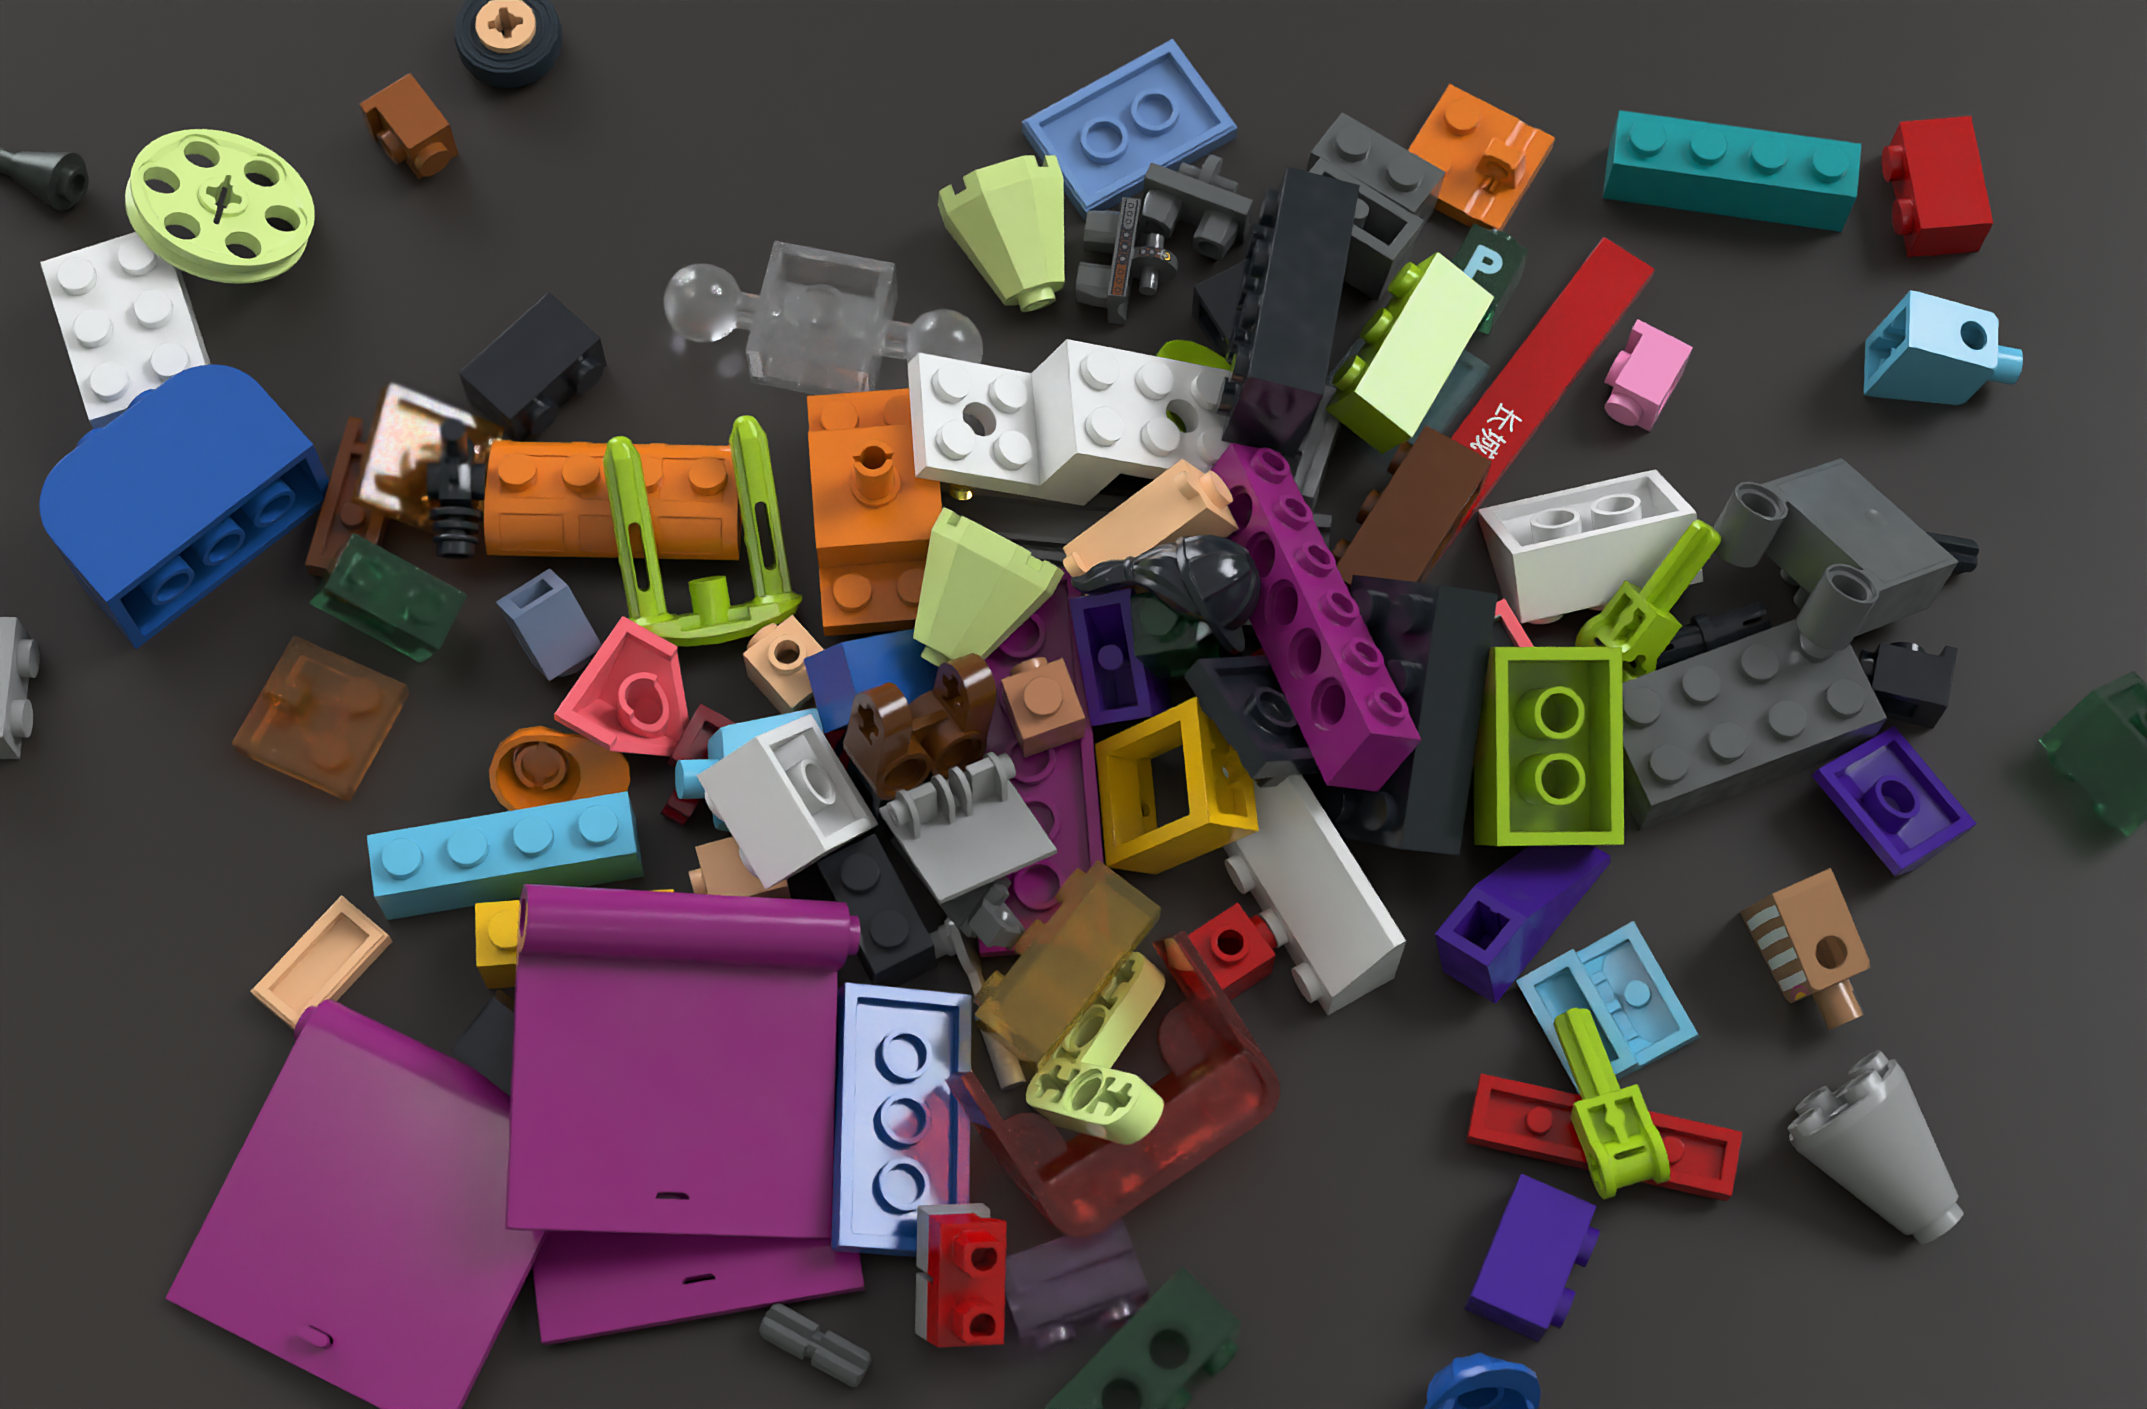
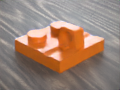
[1408,84,1555,241]

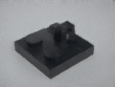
[1184,655,1321,788]

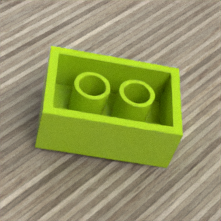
[1473,647,1624,846]

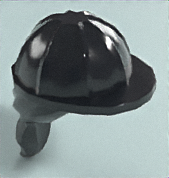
[1071,535,1261,655]

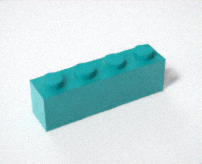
[1603,110,1861,232]

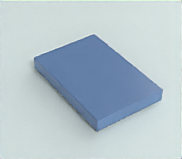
[1022,39,1238,222]

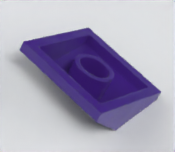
[1812,726,1977,876]

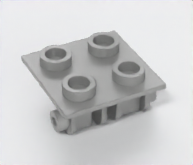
[879,752,1057,905]

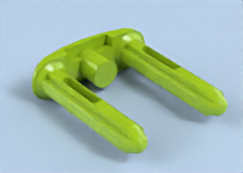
[602,415,803,647]

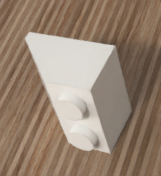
[697,714,879,889]

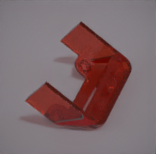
[945,930,1280,1237]

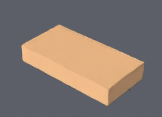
[251,895,393,1031]

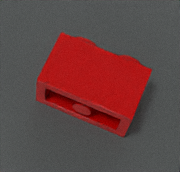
[1882,116,1993,257]

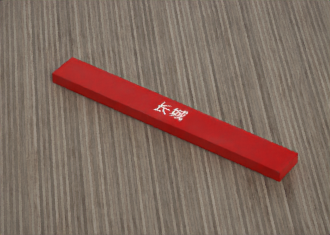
[1436,237,1655,564]

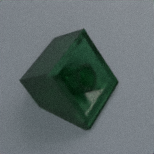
[2039,671,2147,837]

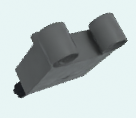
[1713,458,1980,651]

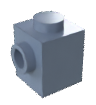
[496,569,602,681]

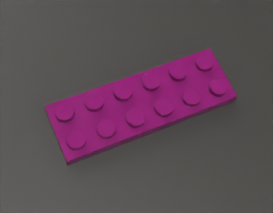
[978,567,1110,958]

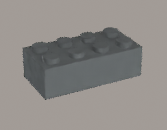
[1622,619,1887,831]

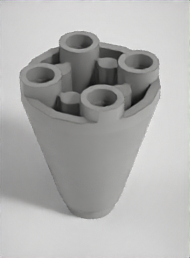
[1787,1050,1963,1245]

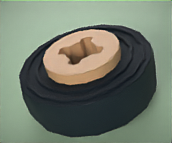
[454,0,563,88]

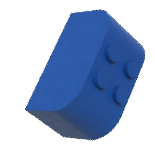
[39,364,329,649]

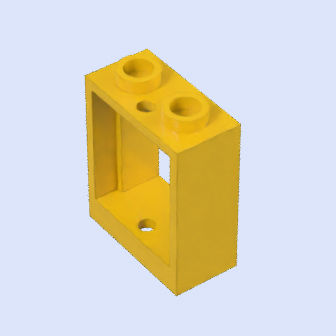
[1095,697,1259,875]

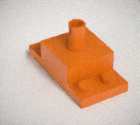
[807,388,942,636]

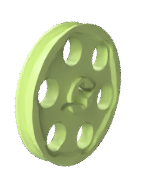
[125,129,315,284]

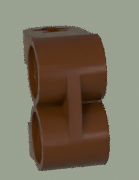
[843,653,996,801]

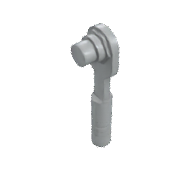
[929,916,1026,1091]

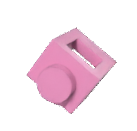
[1604,319,1693,432]

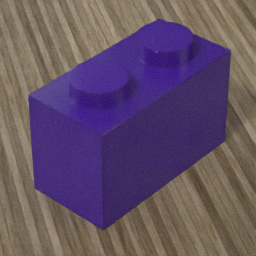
[1464,1174,1600,1342]

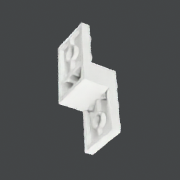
[908,339,1230,506]

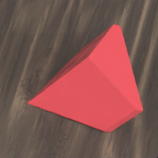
[554,616,689,757]

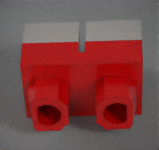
[915,1203,1007,1348]

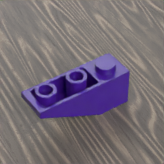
[1434,845,1611,1004]

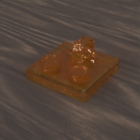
[350,382,505,537]
[232,635,410,802]

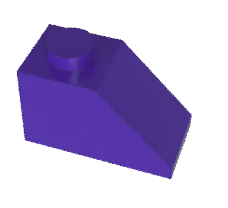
[1069,588,1172,726]

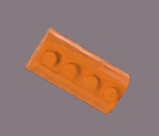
[484,440,742,560]

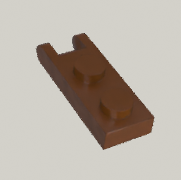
[305,416,412,586]

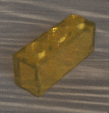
[973,860,1161,1073]

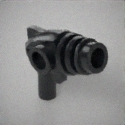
[427,418,487,560]

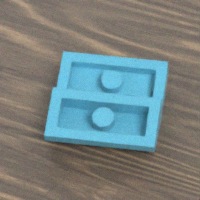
[1516,921,1700,1095]

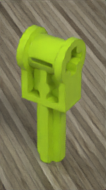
[1575,519,1722,683]
[1553,1007,1670,1200]

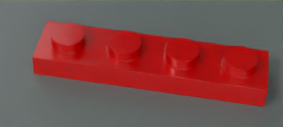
[1465,1073,1743,1202]

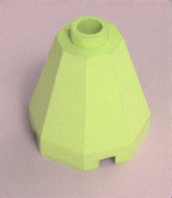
[938,155,1064,312]
[913,507,1064,667]

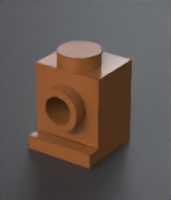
[359,73,459,179]

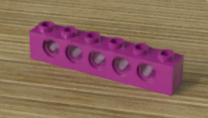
[1211,443,1422,791]

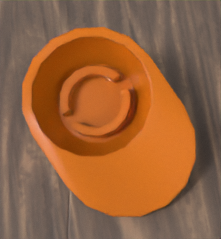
[489,726,631,811]

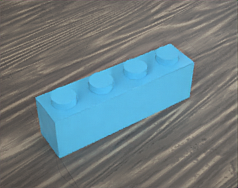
[367,791,644,920]

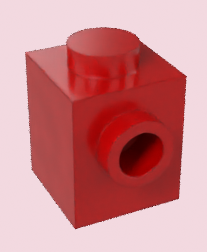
[1171,902,1277,1015]

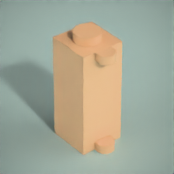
[1063,459,1239,600]

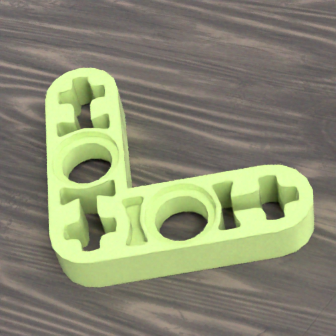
[1026,952,1165,1145]

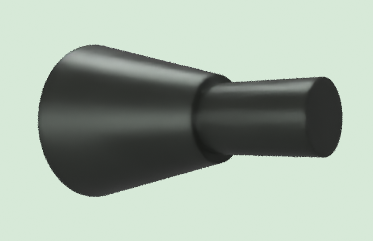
[0,147,89,211]

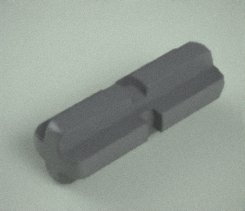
[759,1303,872,1387]

